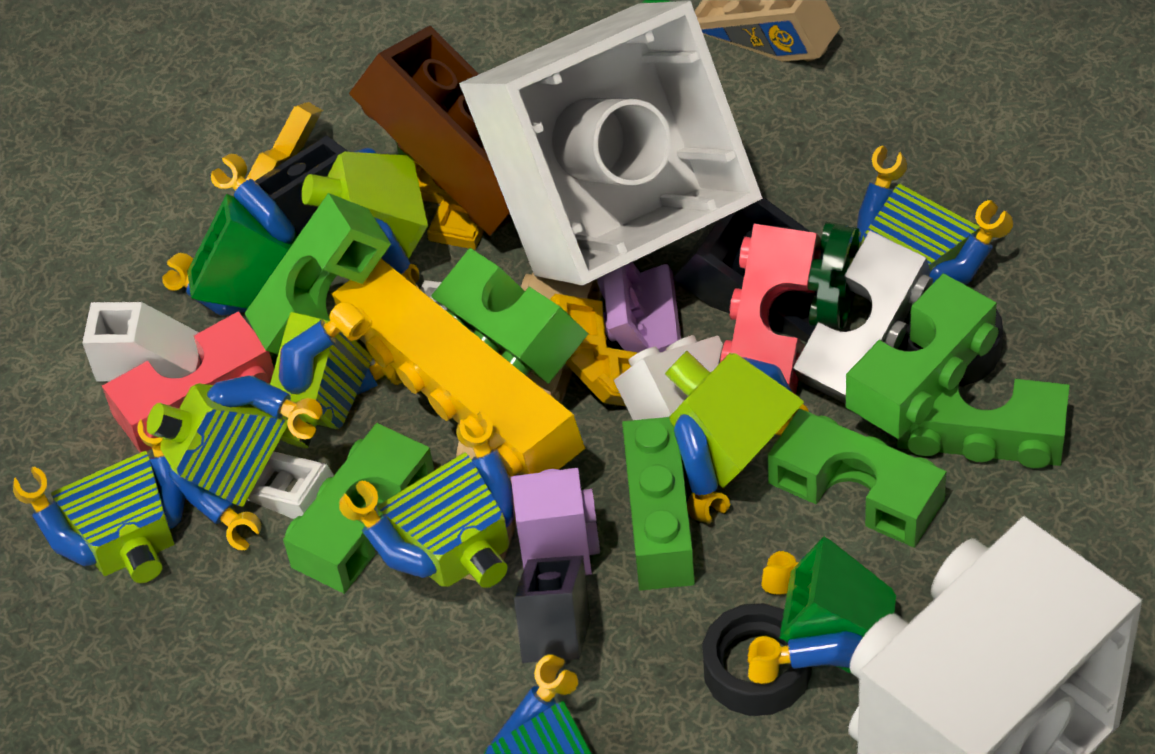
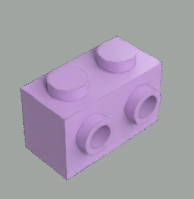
[511,468,600,575]

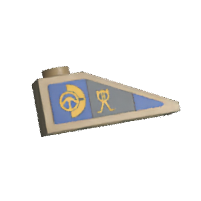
[695,0,840,61]

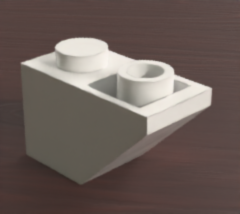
[82,302,201,381]
[614,335,723,420]

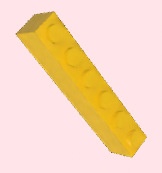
[332,259,585,477]

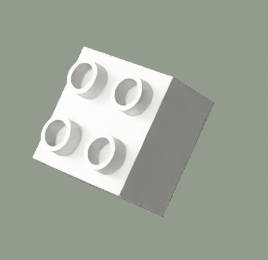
[459,1,763,285]
[848,516,1142,754]

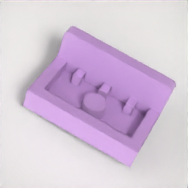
[597,262,681,353]

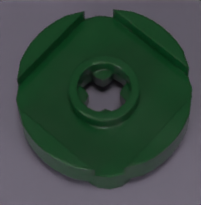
[808,222,861,329]

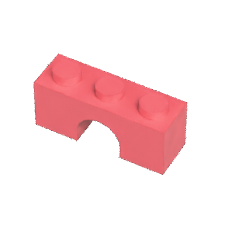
[720,224,822,395]
[102,312,274,453]

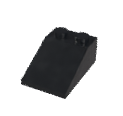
[673,196,832,342]

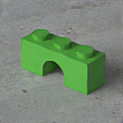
[245,193,391,354]
[431,248,589,384]
[846,273,998,439]
[897,379,1069,468]
[768,408,947,548]
[622,417,695,591]
[283,423,434,594]

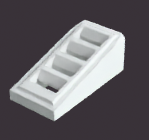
[247,451,334,519]

